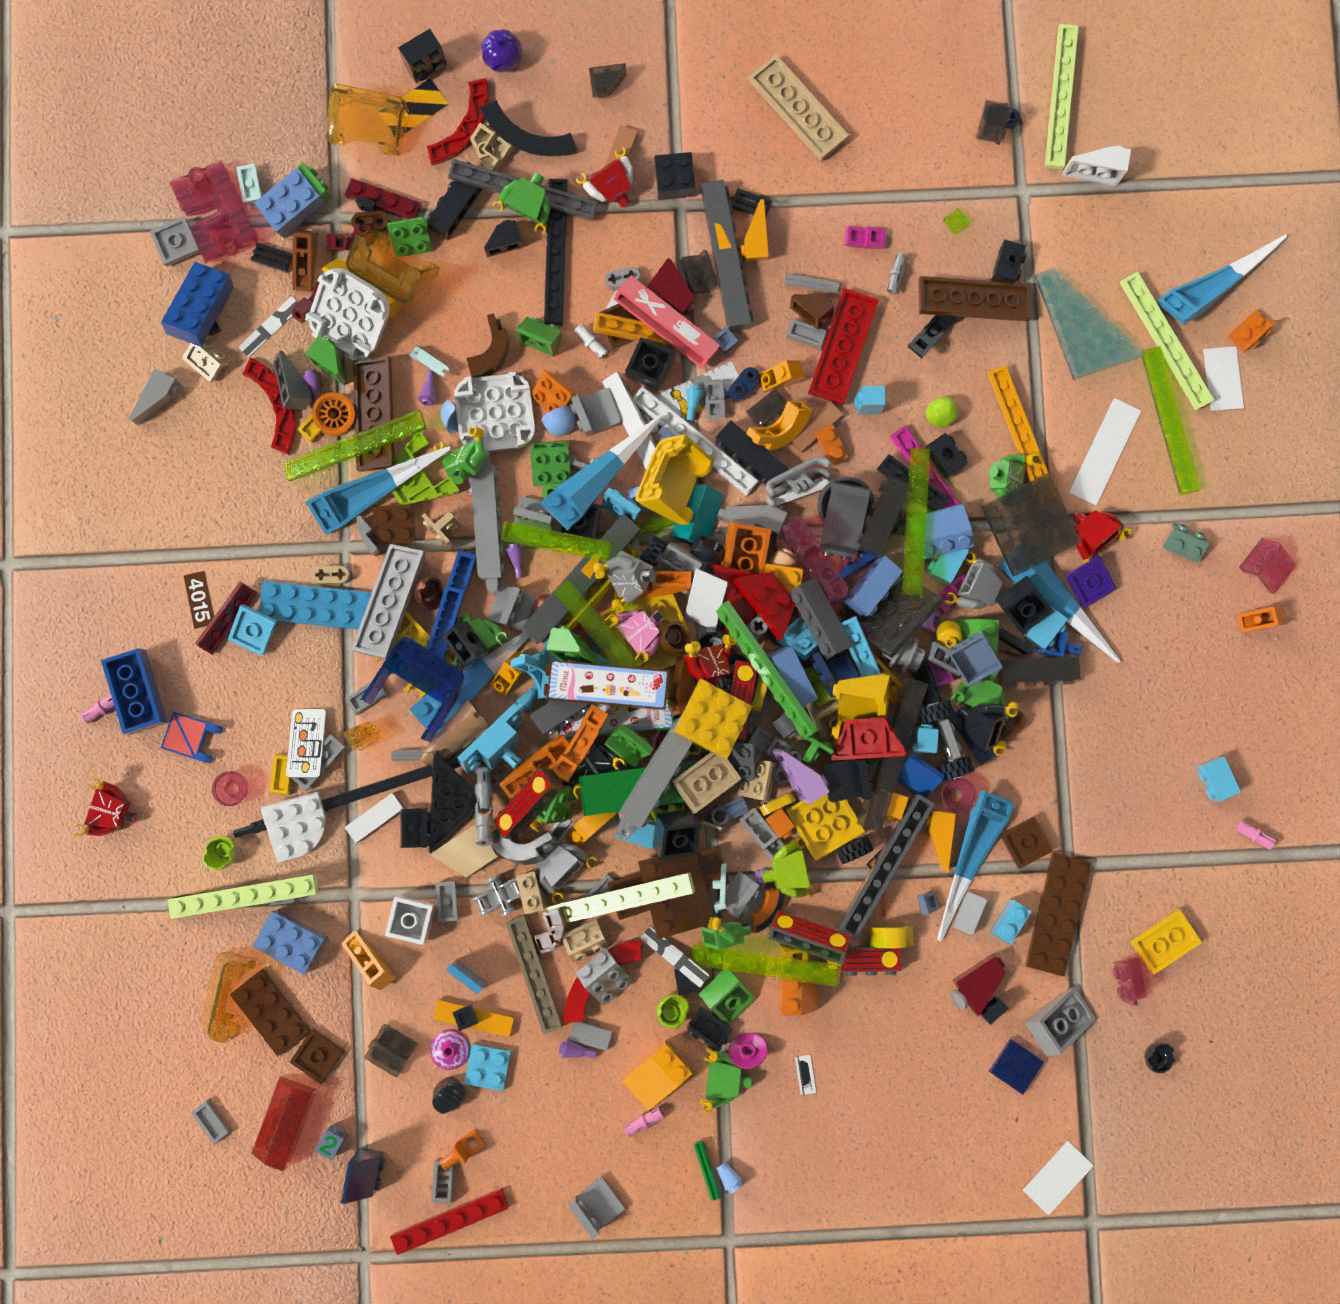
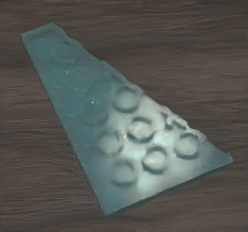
[1035,268,1144,380]

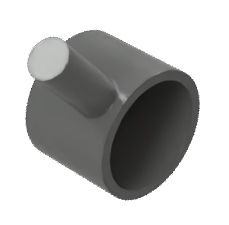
[772,706,807,739]

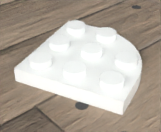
[260,791,326,863]

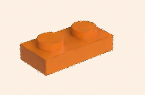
[814,423,848,466]

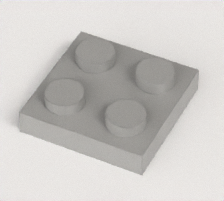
[150,217,201,267]

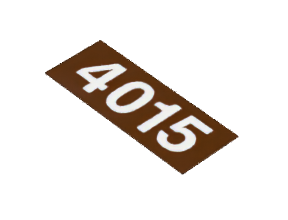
[183,571,213,629]

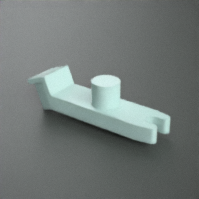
[409,347,450,378]
[713,864,727,913]

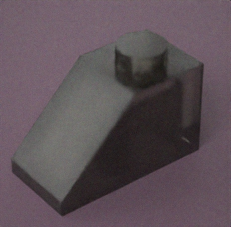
[589,63,626,98]

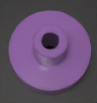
[755,867,774,888]

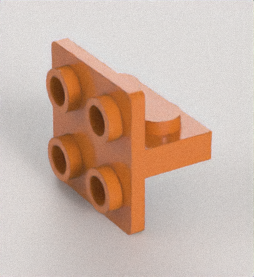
[530,369,577,412]

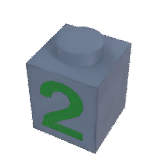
[314,1125,348,1161]

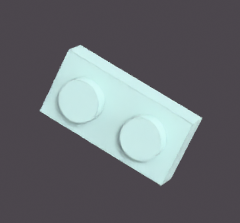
[236,163,262,205]

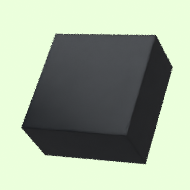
[674,964,702,995]
[980,996,1009,1025]

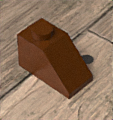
[790,294,834,330]

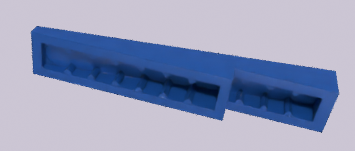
[423,550,477,665]

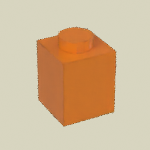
[764,808,795,839]

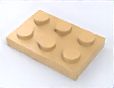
[671,752,741,814]

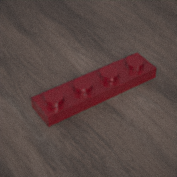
[345,178,422,220]
[195,581,258,655]

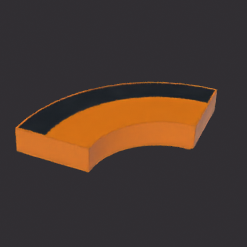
[750,887,786,933]

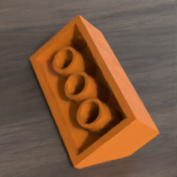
[721,521,772,574]

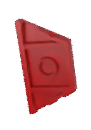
[713,564,758,635]
[733,572,795,640]
[831,717,907,760]

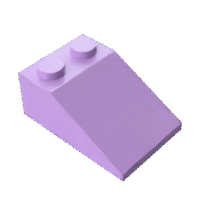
[771,748,829,804]

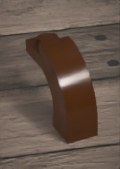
[467,313,509,378]

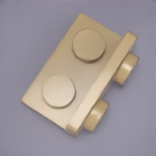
[182,340,230,382]
[516,870,549,914]
[562,919,608,962]

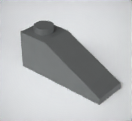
[273,351,312,410]

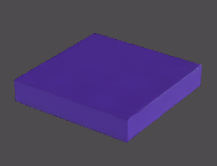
[1065,555,1117,608]

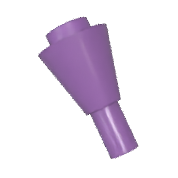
[302,370,321,403]
[418,370,437,406]
[506,543,524,579]
[559,1038,596,1059]

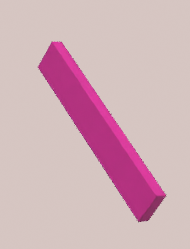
[890,426,970,519]

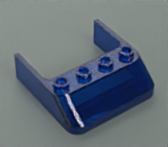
[360,637,464,742]

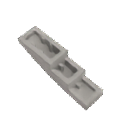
[739,808,784,861]

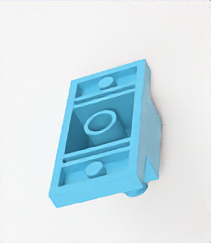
[457,703,523,774]

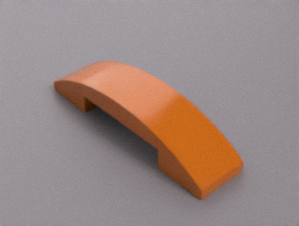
[551,704,609,782]

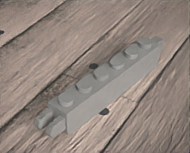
[471,452,506,596]
[616,718,695,840]

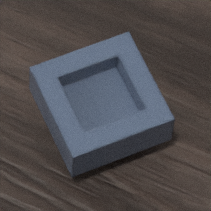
[712,327,739,354]
[658,426,676,441]
[917,890,940,915]

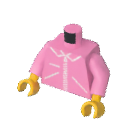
[605,610,664,666]

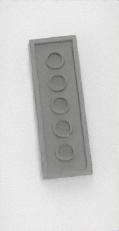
[351,544,426,660]

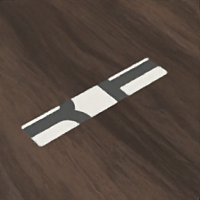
[239,297,298,357]
[641,927,709,987]

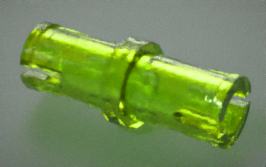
[636,517,676,536]

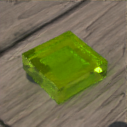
[943,208,970,235]

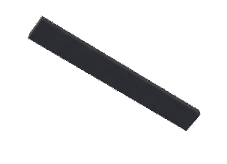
[544,178,568,325]

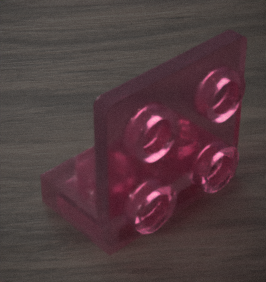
[1239,538,1296,594]
[1113,958,1147,1006]

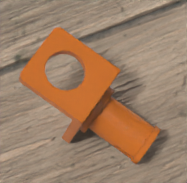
[440,1129,485,1171]

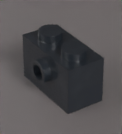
[991,239,1027,283]

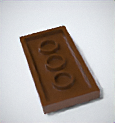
[230,969,310,1057]

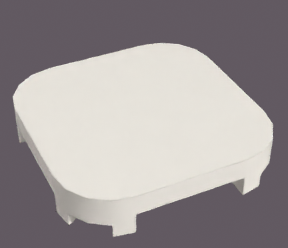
[305,268,390,361]
[454,372,535,452]

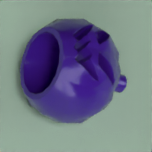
[481,29,522,72]

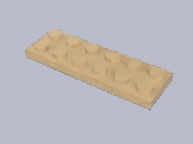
[748,55,849,161]

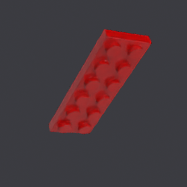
[808,288,879,405]

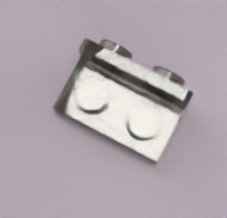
[746,388,789,427]

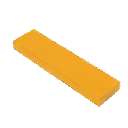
[593,312,667,347]
[433,999,514,1037]

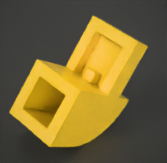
[869,925,914,948]

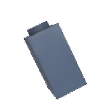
[948,630,1003,686]

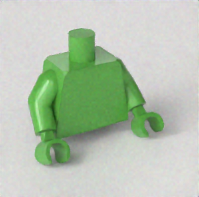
[454,613,510,669]
[949,674,1008,726]

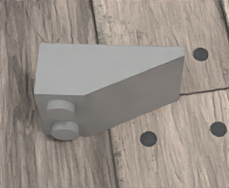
[1025,986,1096,1056]

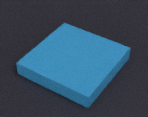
[446,960,487,994]

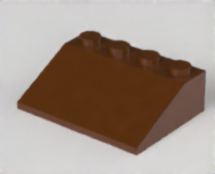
[638,855,713,939]

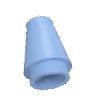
[716,1162,743,1194]

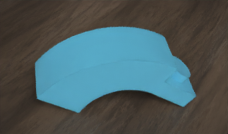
[511,653,550,702]

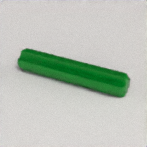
[694,1141,721,1201]

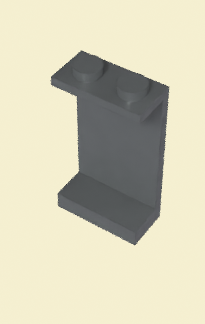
[818,481,871,560]

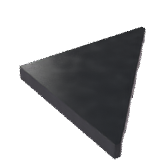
[428,750,477,854]

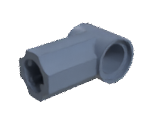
[710,796,749,825]

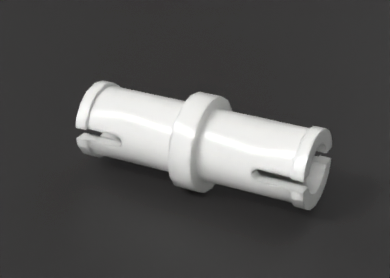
[574,323,608,359]

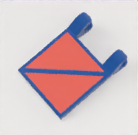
[161,711,223,763]

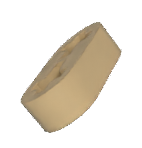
[312,566,351,585]

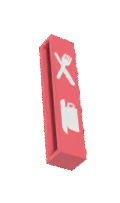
[614,276,720,369]

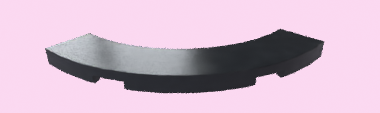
[479,100,578,156]

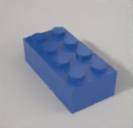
[161,262,234,347]
[101,648,168,735]

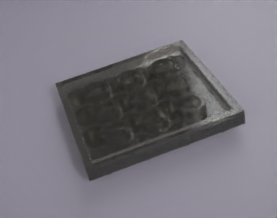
[980,473,1080,576]
[837,572,944,658]

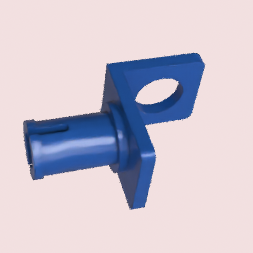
[1036,632,1082,658]

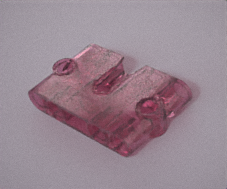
[169,160,258,263]
[780,516,849,606]

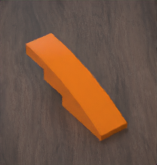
[614,571,692,599]
[500,734,570,800]

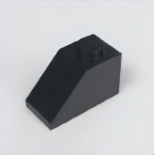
[484,220,523,257]

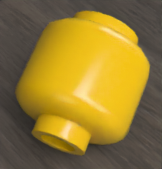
[936,621,962,648]

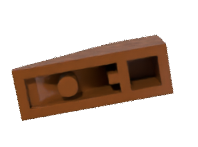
[292,230,317,292]
[668,653,696,716]

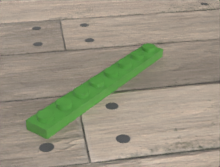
[716,601,818,739]

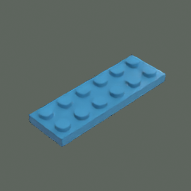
[259,581,372,630]

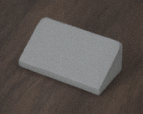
[952,891,987,936]

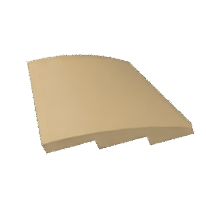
[470,122,516,171]
[431,825,498,878]

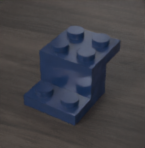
[812,651,860,703]

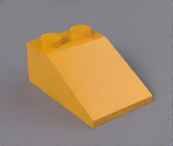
[622,1040,692,1111]

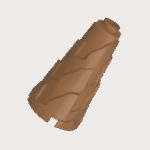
[420,699,491,767]

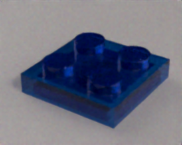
[989,1038,1044,1095]

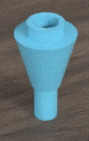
[686,385,704,421]
[515,683,538,713]

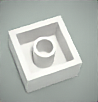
[385,895,436,945]

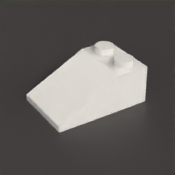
[1062,146,1131,186]

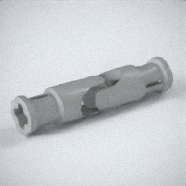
[475,767,493,846]

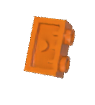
[1228,309,1276,352]

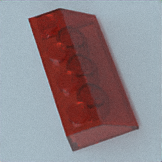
[252,1076,317,1172]

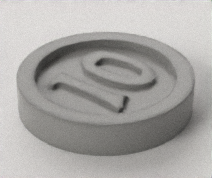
[951,990,968,1010]

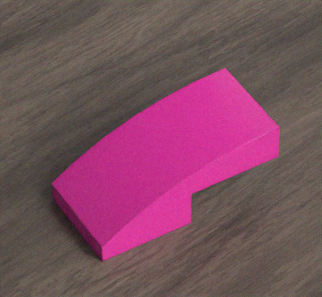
[844,225,886,249]
[930,574,965,614]

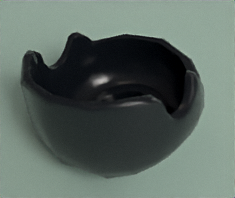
[1145,1042,1175,1073]

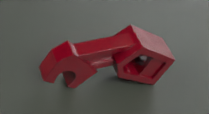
[326,223,372,251]
[292,283,319,324]

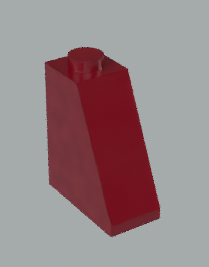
[647,258,695,316]
[952,955,1006,1016]

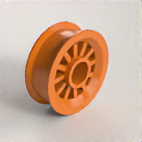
[312,392,355,436]

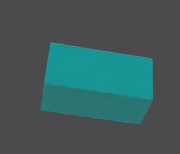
[670,484,724,544]

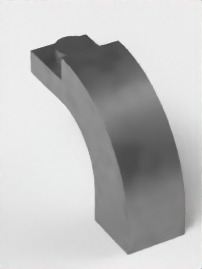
[491,828,558,865]

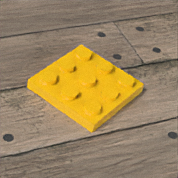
[674,679,753,759]
[785,794,865,861]

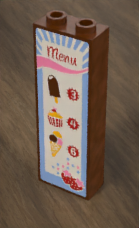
[544,660,669,711]

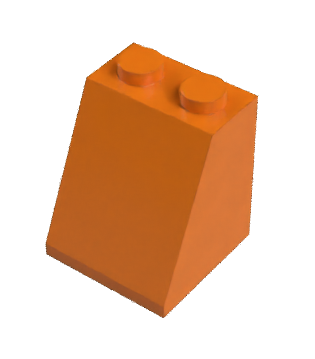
[778,969,818,1016]

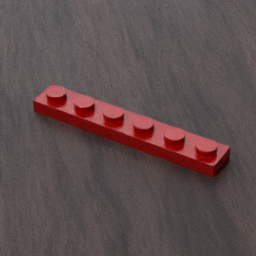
[390,1188,509,1256]

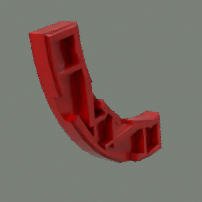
[427,78,489,166]
[243,357,296,455]
[564,941,642,1023]

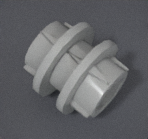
[880,632,926,674]

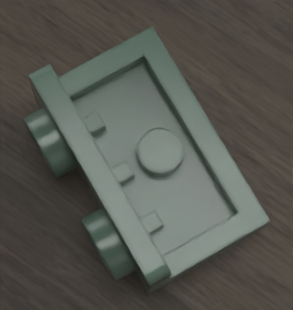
[1162,523,1209,564]

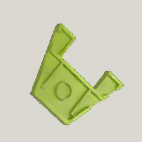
[392,429,460,505]

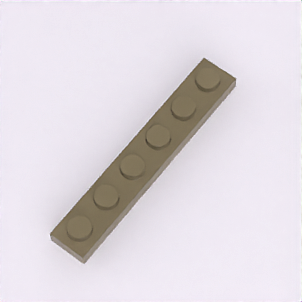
[505,915,563,1035]

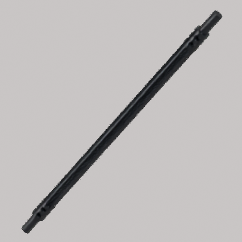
[233,755,461,838]

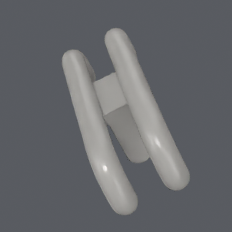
[766,457,832,508]

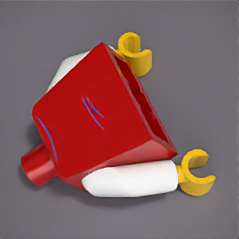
[576,147,633,208]

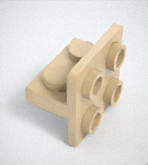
[422,512,459,550]
[738,760,777,802]

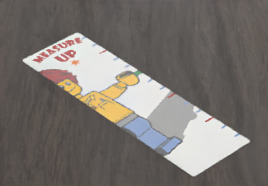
[637,361,742,433]

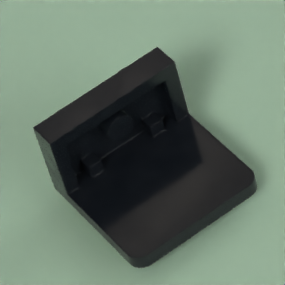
[823,758,874,802]

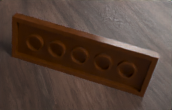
[918,276,1031,322]
[353,356,395,472]
[607,846,730,920]
[1025,852,1091,977]

